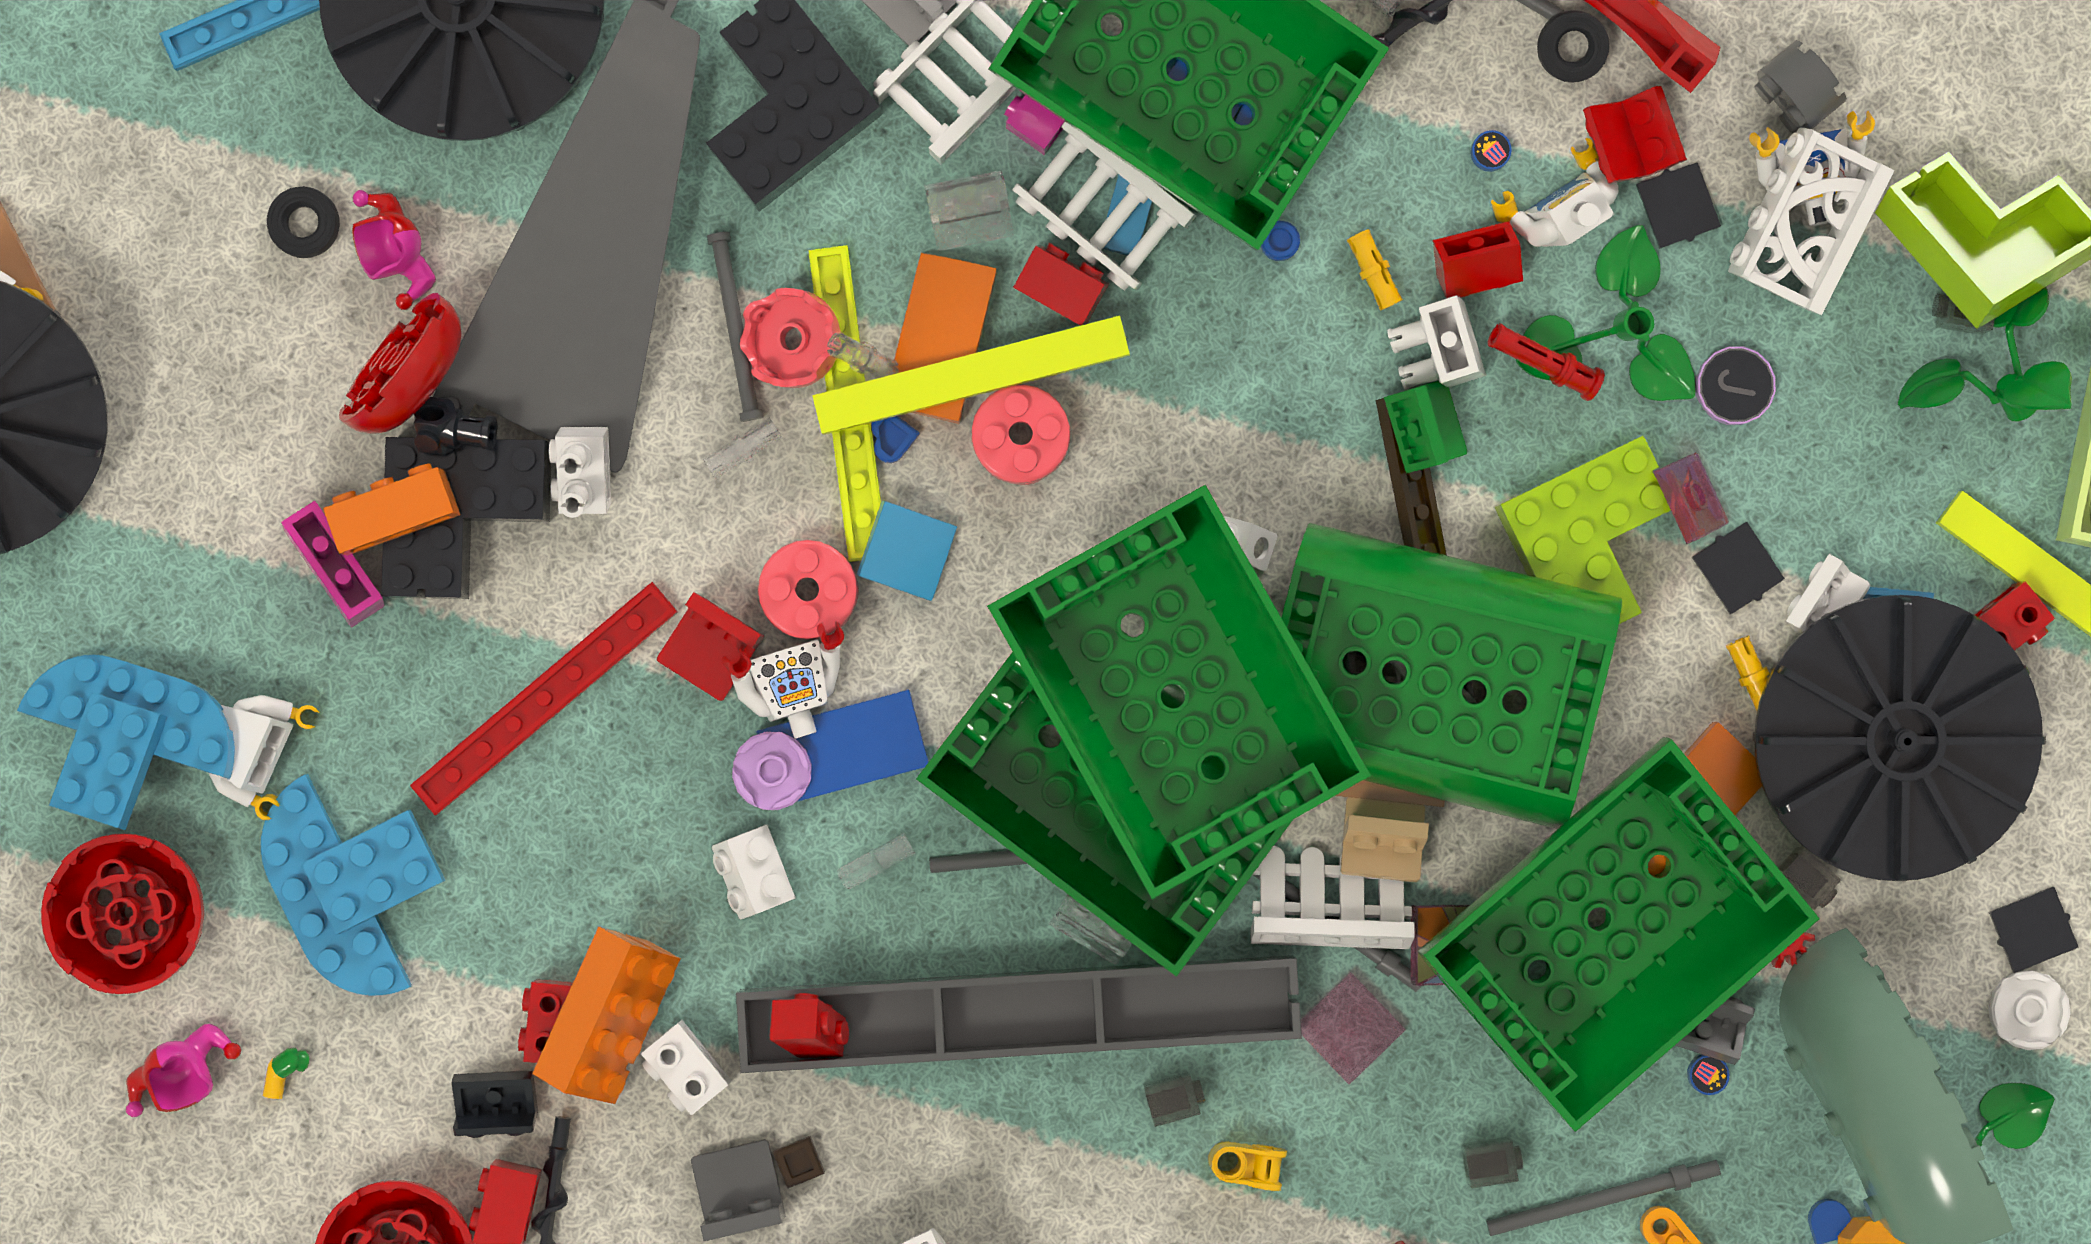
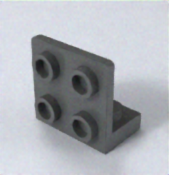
[691,1139,786,1242]

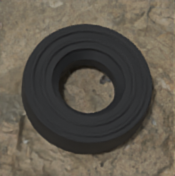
[1537,10,1609,83]
[267,186,340,258]

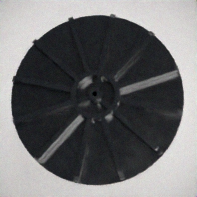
[319,0,604,141]
[0,281,108,555]
[1752,595,2046,881]

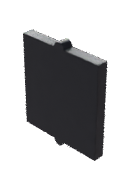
[1636,162,1721,249]
[1692,522,1785,615]
[1989,886,2079,973]

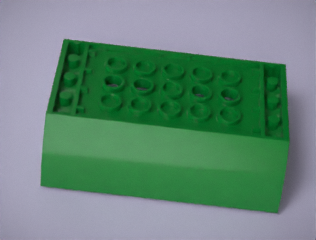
[1282,523,1622,829]

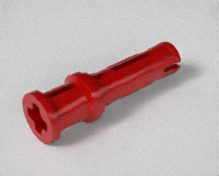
[1488,323,1605,401]

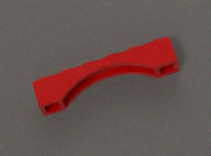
[1584,0,1721,93]

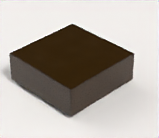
[773,1136,825,1189]

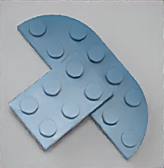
[17,655,235,830]
[261,774,446,996]

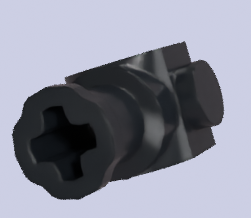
[414,397,498,455]

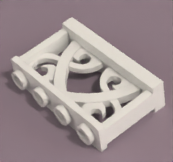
[1728,127,1895,315]

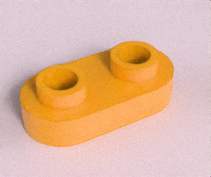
[1640,1206,1701,1244]

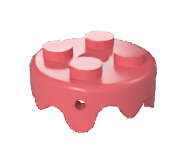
[740,288,841,388]
[972,384,1070,485]
[758,540,859,640]

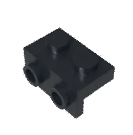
[451,1071,538,1138]

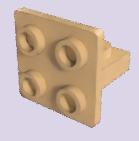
[1340,797,1429,882]

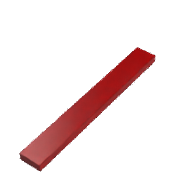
[410,582,678,816]

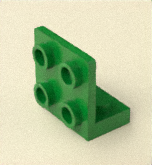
[1384,381,1468,473]

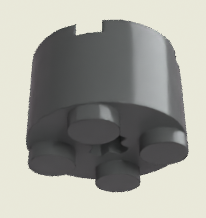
[1754,40,1847,133]

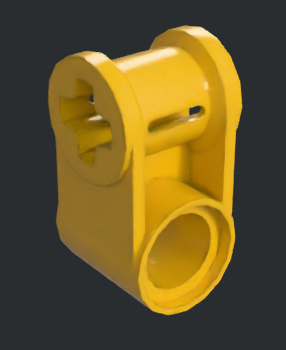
[1208,1141,1287,1191]

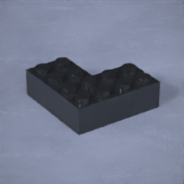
[706,0,882,212]
[381,437,551,599]

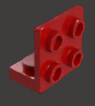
[1583,86,1687,183]
[657,592,765,701]

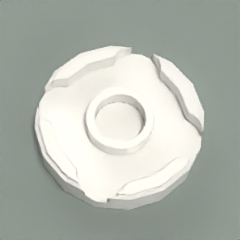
[1988,970,2071,1050]

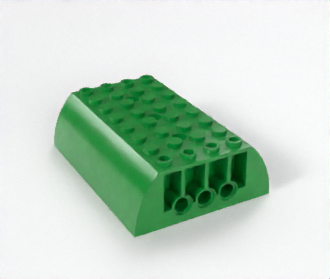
[988,0,1389,251]
[987,485,1371,899]
[916,630,1293,977]
[1418,737,1820,1132]

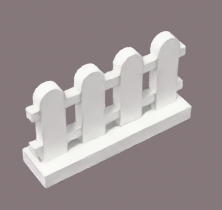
[1251,846,1414,949]

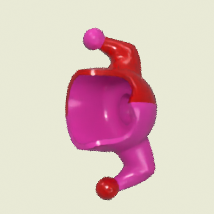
[352,190,436,310]
[125,1024,241,1117]

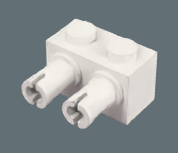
[1387,295,1486,391]
[549,427,611,518]

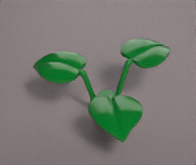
[1516,225,1695,401]
[1898,287,2072,421]
[1975,1083,2055,1149]

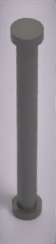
[707,232,764,422]

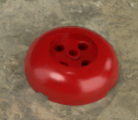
[339,293,462,434]
[41,834,205,994]
[315,1180,473,1244]

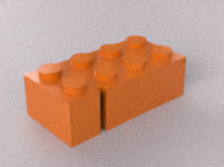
[532,926,681,1104]

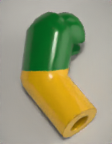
[262,1048,310,1099]

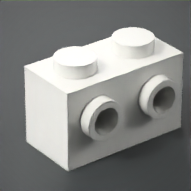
[641,1020,732,1115]

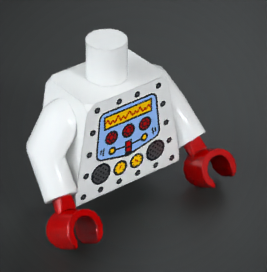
[722,621,844,739]

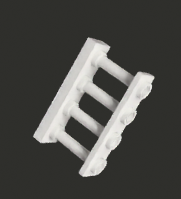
[872,0,1016,165]
[1012,122,1197,291]

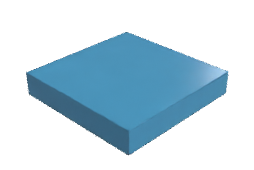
[856,501,957,601]

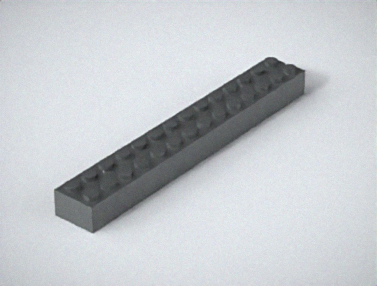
[736,955,1302,1073]

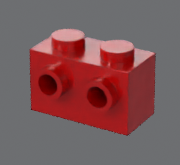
[1433,221,1524,299]
[1013,242,1109,326]
[1974,581,2055,654]
[518,979,573,1063]
[770,993,849,1058]
[469,1159,542,1244]

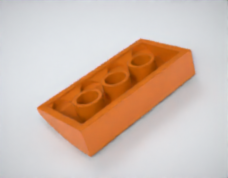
[891,253,997,424]
[1648,722,1762,875]

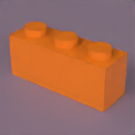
[323,463,460,556]

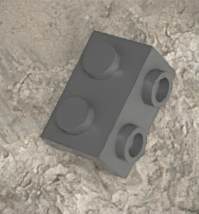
[1675,997,1755,1065]

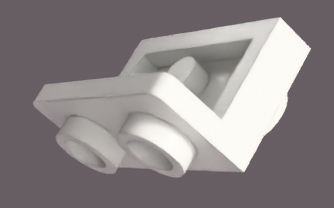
[1786,554,1870,635]
[712,825,795,919]

